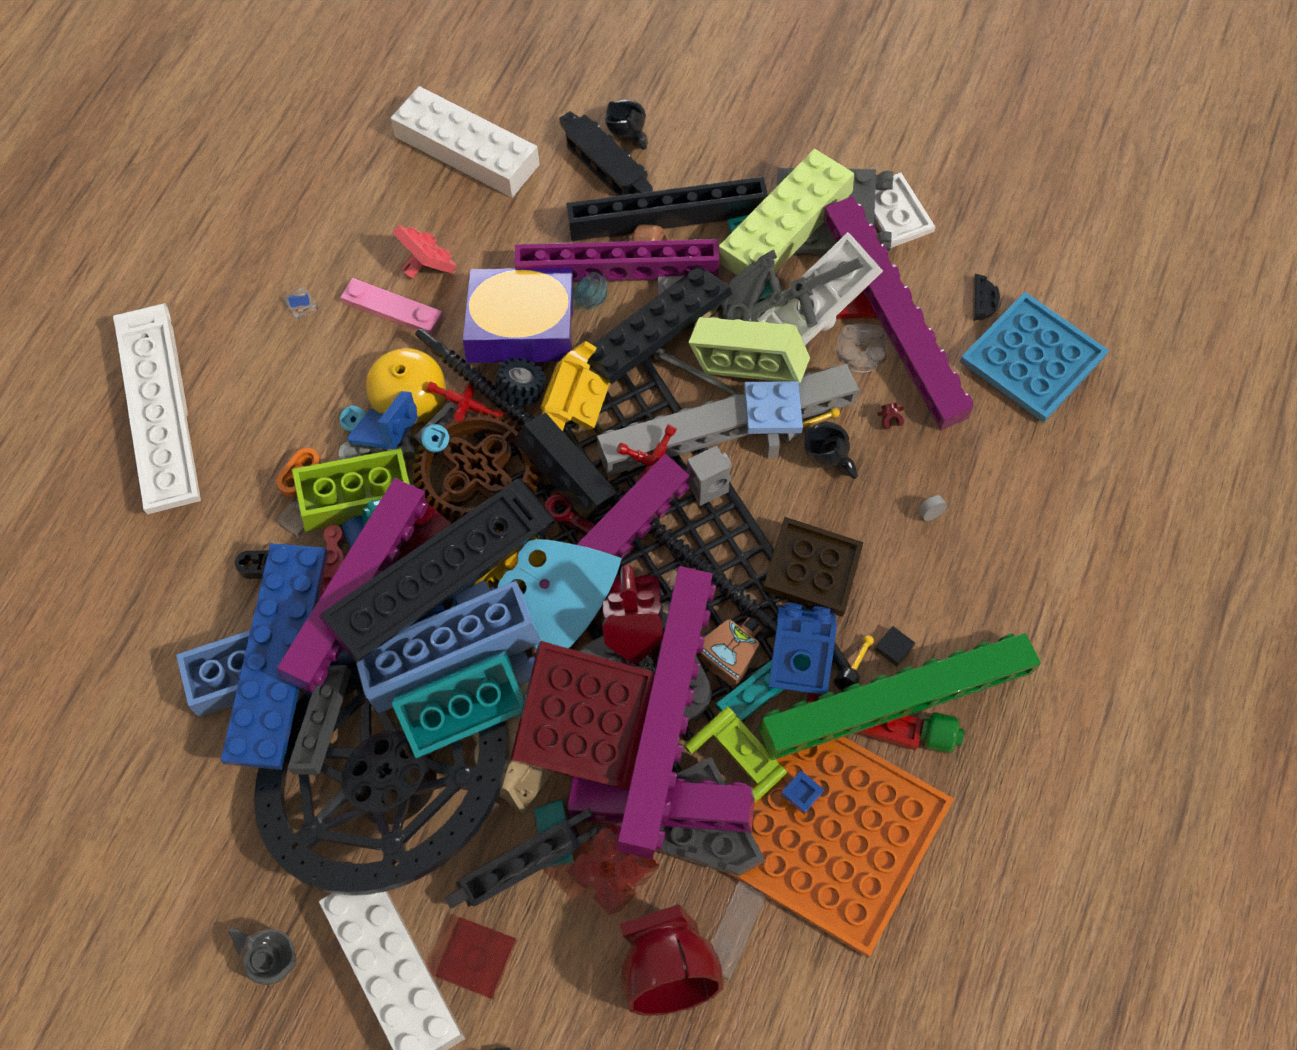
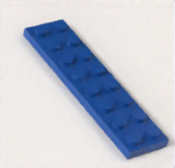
[221,543,328,770]

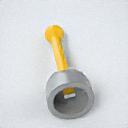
[780,408,840,442]

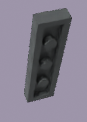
[287,665,352,775]

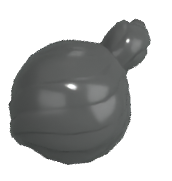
[228,927,297,985]

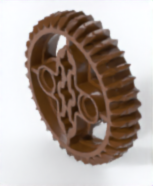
[413,411,541,524]

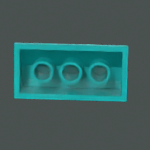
[392,650,525,758]

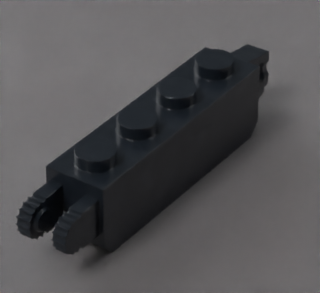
[559,111,653,196]
[445,808,602,909]

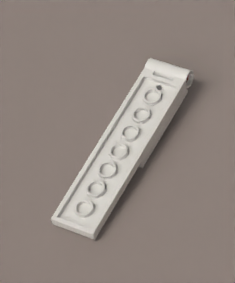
[113,303,201,514]

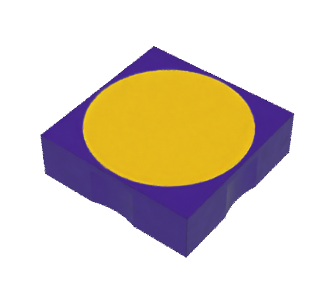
[463,268,574,363]

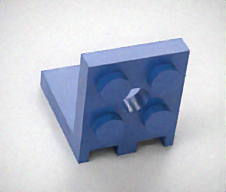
[769,602,837,695]

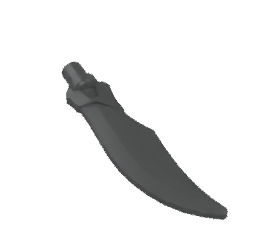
[652,347,739,395]

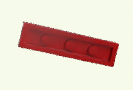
[806,692,923,750]

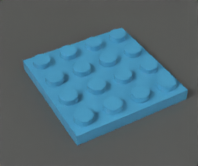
[960,292,1109,423]

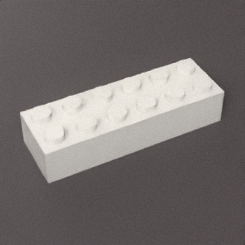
[391,86,540,198]
[319,891,465,1050]

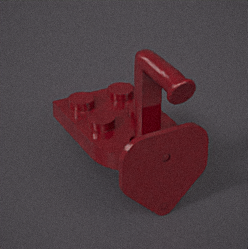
[603,564,663,664]

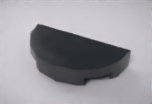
[973,274,1000,321]

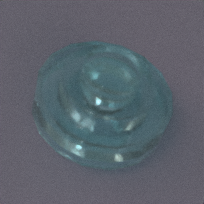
[575,272,607,310]

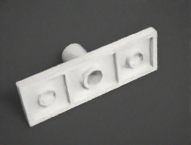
[758,232,883,381]

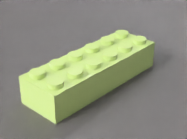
[719,149,854,281]

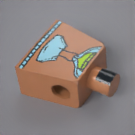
[696,617,761,689]

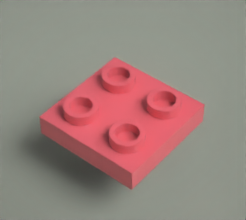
[393,225,457,278]

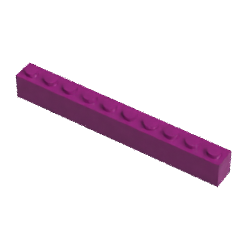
[824,196,973,431]
[616,566,716,859]

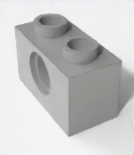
[687,445,732,506]

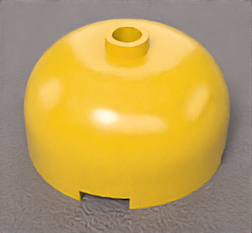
[366,348,446,424]

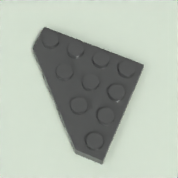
[611,757,766,876]

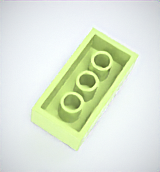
[688,317,810,384]

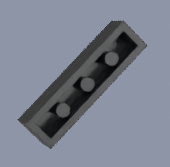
[514,413,617,520]

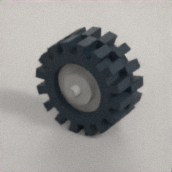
[495,357,545,406]

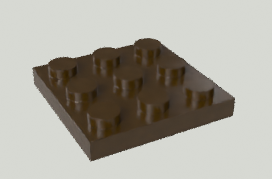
[762,517,864,617]

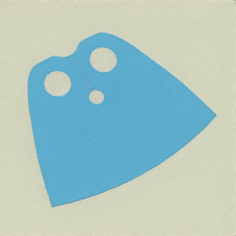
[498,539,622,649]

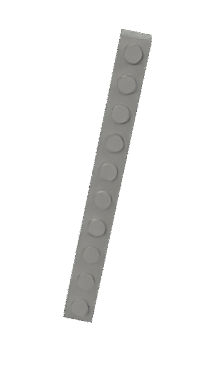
[597,364,859,476]

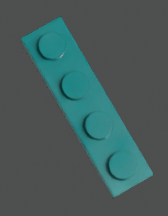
[716,654,811,723]

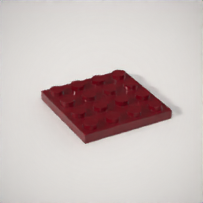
[510,641,655,791]

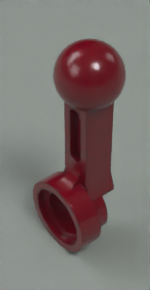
[545,493,595,536]

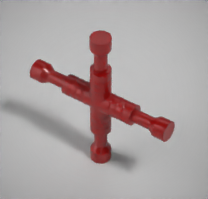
[426,381,503,422]
[616,424,687,479]

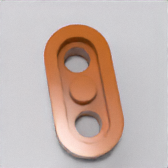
[277,448,321,497]

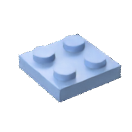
[744,381,803,434]

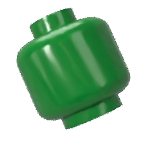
[920,712,965,754]

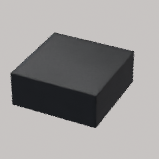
[874,626,915,667]

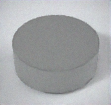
[918,495,947,521]

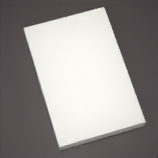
[874,173,935,248]

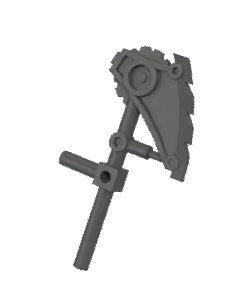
[715,250,863,327]

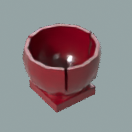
[620,904,723,1016]

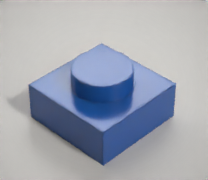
[781,770,824,815]

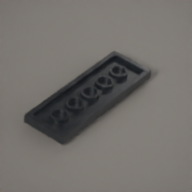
[587,266,732,385]

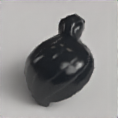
[605,99,648,150]
[804,421,858,479]

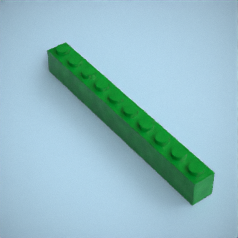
[758,633,1041,761]

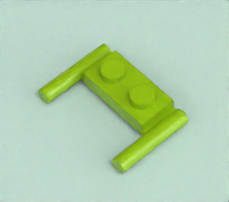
[683,706,787,804]

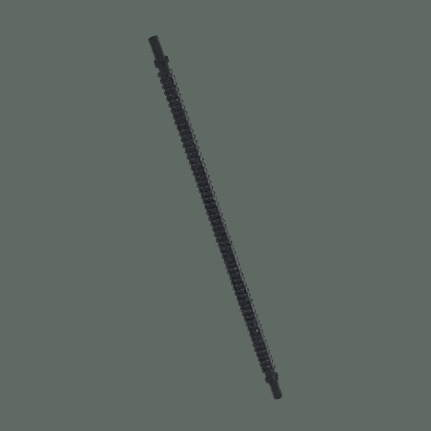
[415,328,777,635]

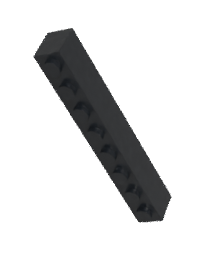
[566,177,768,241]

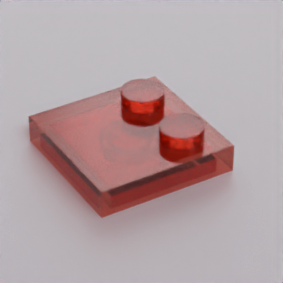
[435,917,517,1000]

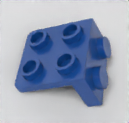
[348,391,418,450]

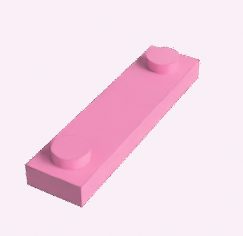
[340,278,443,336]

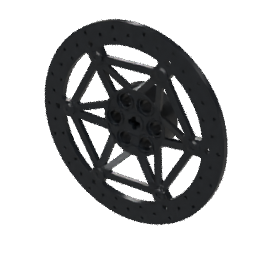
[254,661,509,896]

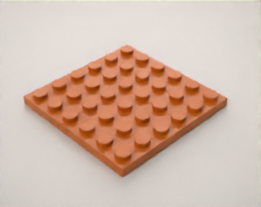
[727,737,954,958]

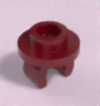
[877,402,904,429]

